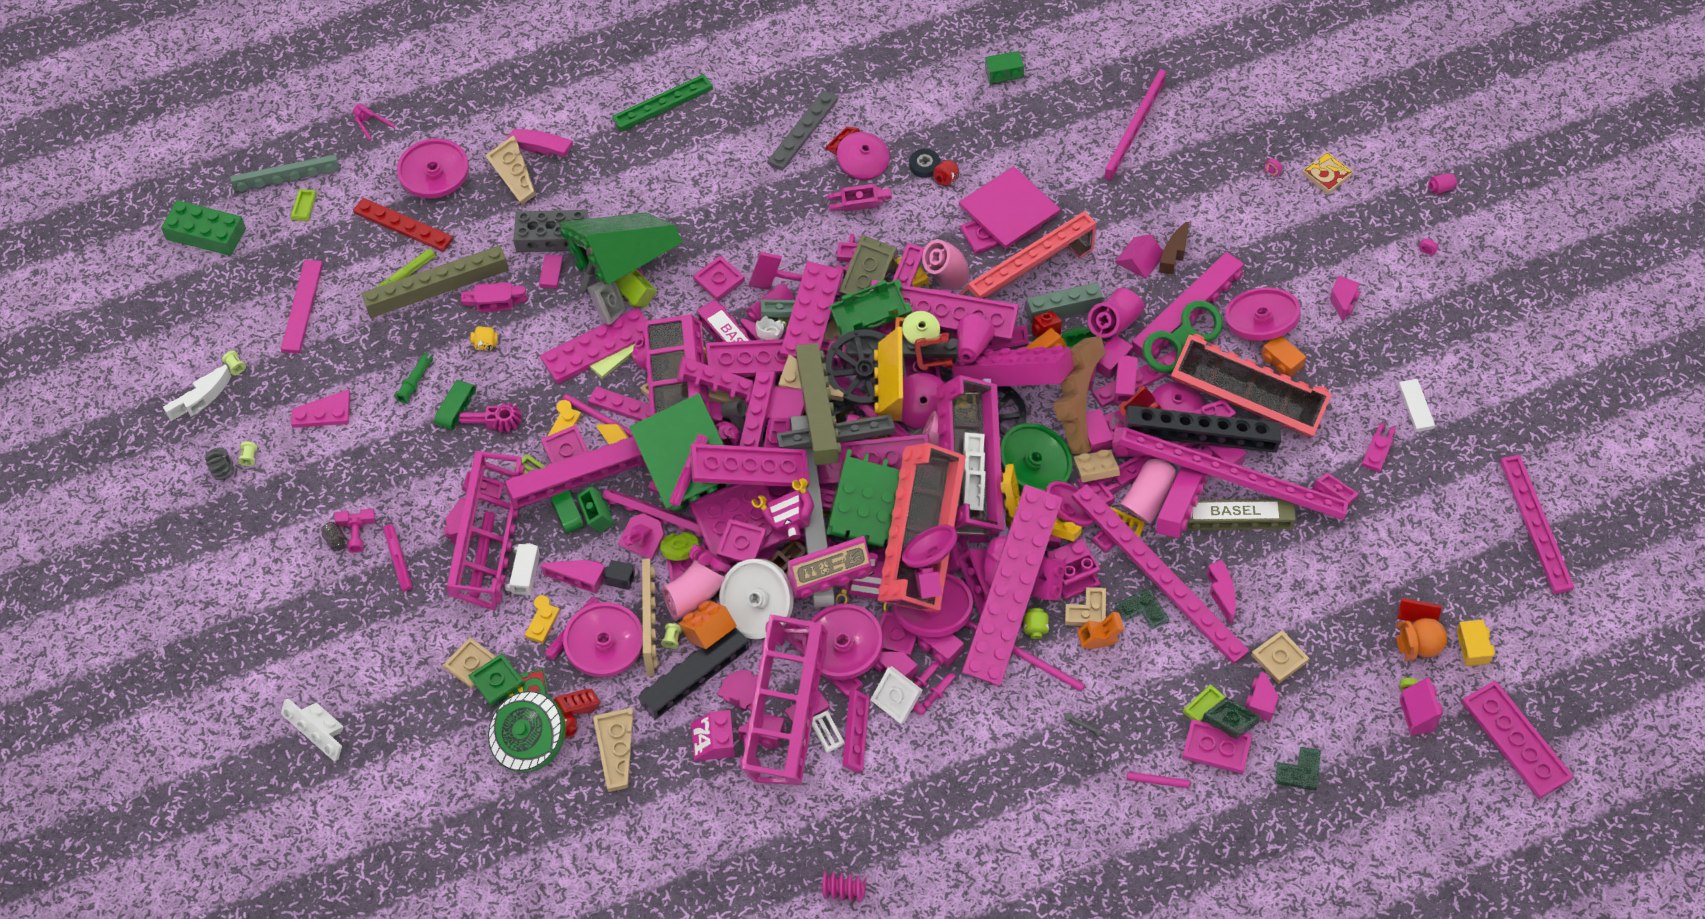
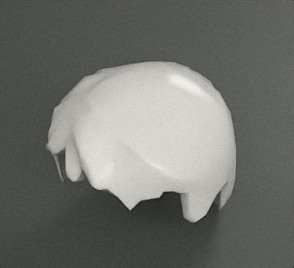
[755,316,784,340]

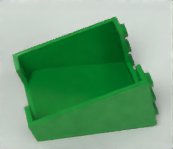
[559,212,682,285]
[629,393,732,513]

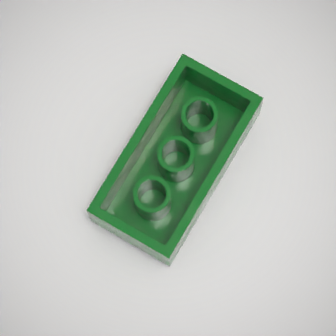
[161,200,246,256]

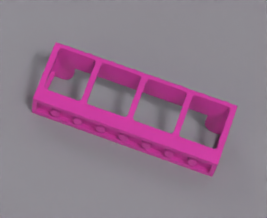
[447,451,525,610]
[740,614,828,785]

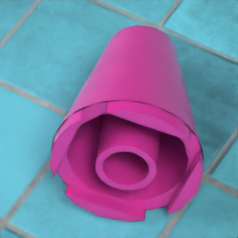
[957,314,995,363]

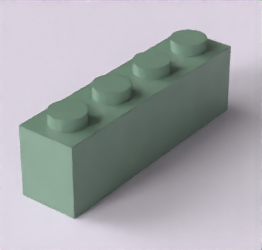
[1026,282,1103,325]

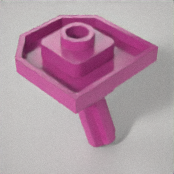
[618,513,665,560]

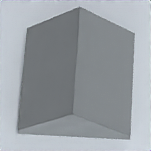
[587,281,627,325]

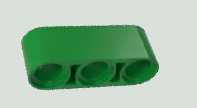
[434,380,476,430]
[551,490,584,534]

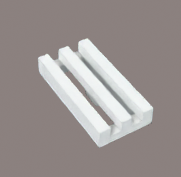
[812,711,845,754]

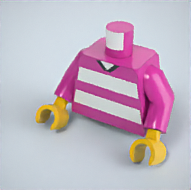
[752,478,814,540]
[836,553,893,611]

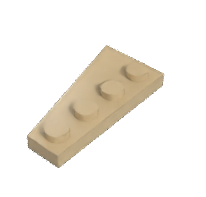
[485,135,536,205]
[593,707,634,792]

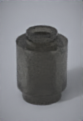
[321,522,348,551]

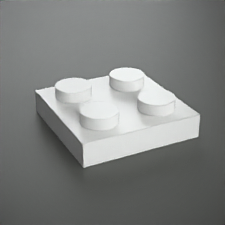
[870,666,923,724]

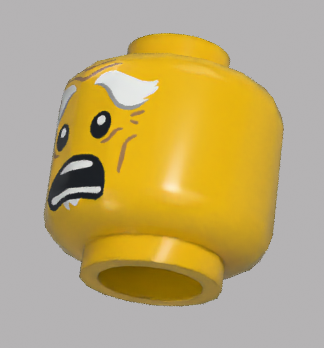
[470,326,497,351]

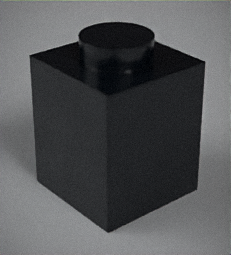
[603,560,635,590]

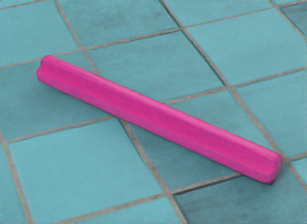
[468,511,495,598]

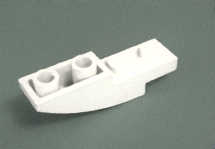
[163,364,231,421]

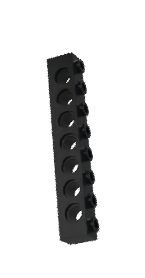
[1124,405,1281,453]

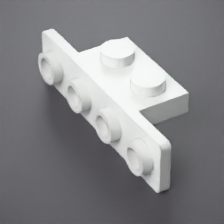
[281,699,344,761]

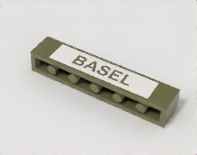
[1186,499,1296,530]

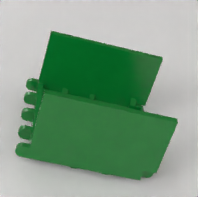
[825,449,925,554]

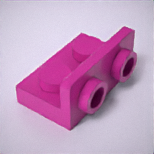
[1312,472,1359,506]

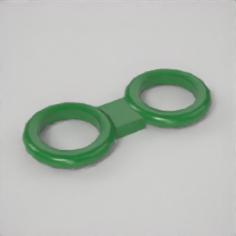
[1142,300,1223,373]

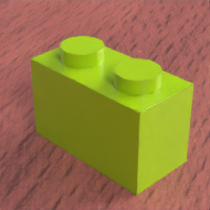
[616,269,657,308]

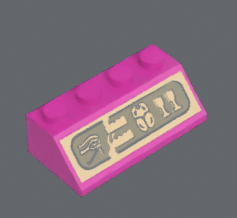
[787,536,872,599]

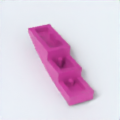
[505,129,573,157]

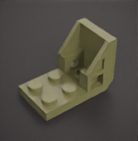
[839,235,899,297]

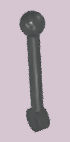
[1064,713,1103,737]

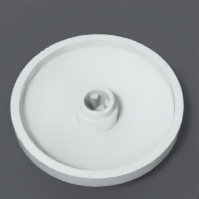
[719,559,794,639]

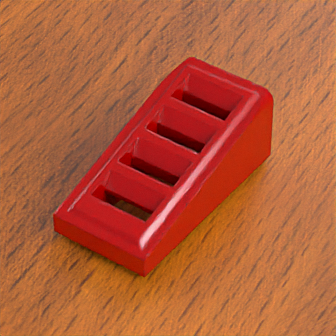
[554,689,600,715]

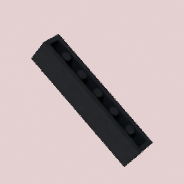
[638,627,749,720]

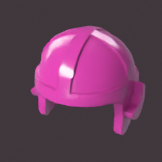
[715,421,742,446]

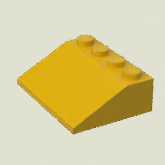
[874,327,903,421]

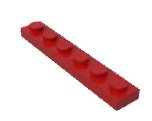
[353,198,453,252]

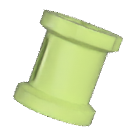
[222,351,246,375]
[238,442,257,466]
[661,623,682,649]

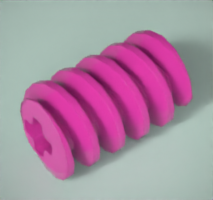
[822,871,867,903]

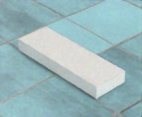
[1398,379,1435,432]

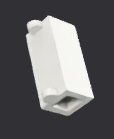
[505,543,540,595]

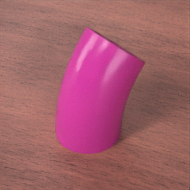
[1087,288,1145,338]

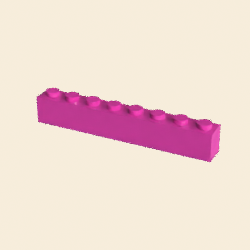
[1132,252,1244,361]
[505,436,646,509]

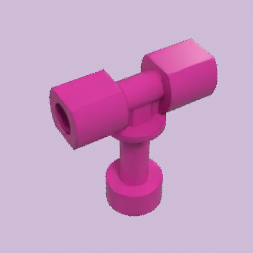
[334,508,375,553]

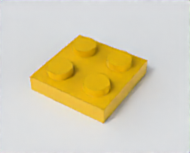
[1001,464,1020,517]

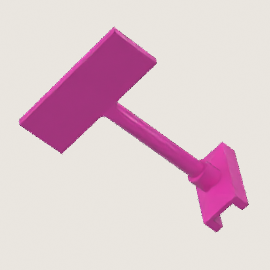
[748,252,843,301]

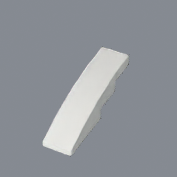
[962,432,986,511]

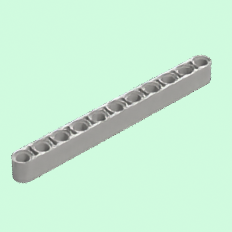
[790,415,834,608]

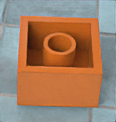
[678,600,737,649]

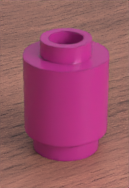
[1428,173,1457,194]

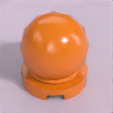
[1396,618,1447,661]

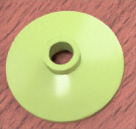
[902,311,940,346]

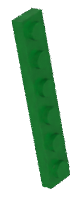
[612,74,713,132]

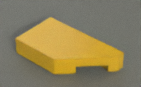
[596,424,629,445]

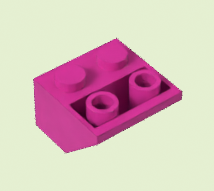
[1047,538,1100,586]
[1399,677,1443,735]

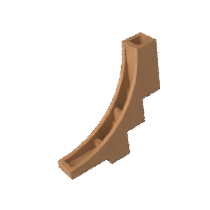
[1053,336,1106,455]

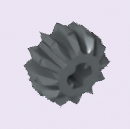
[205,447,234,480]

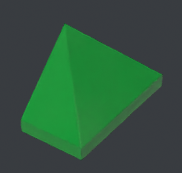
[1061,326,1097,348]

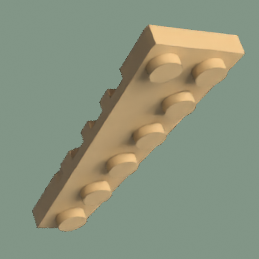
[642,559,658,677]

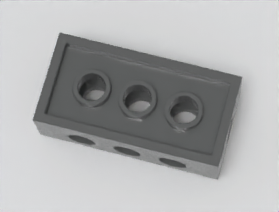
[513,210,589,253]

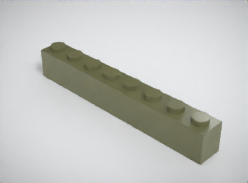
[361,245,509,318]
[795,343,841,465]

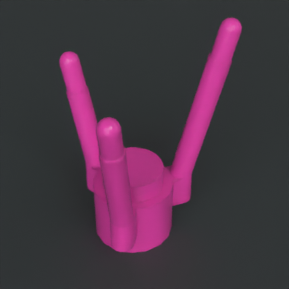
[353,103,395,140]

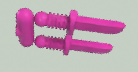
[912,662,956,715]

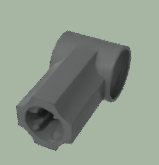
[721,400,746,436]

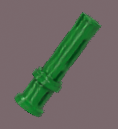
[394,353,433,404]

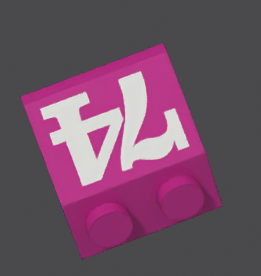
[691,710,735,761]

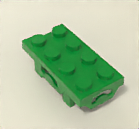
[829,279,913,336]

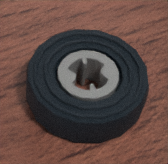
[909,148,941,178]

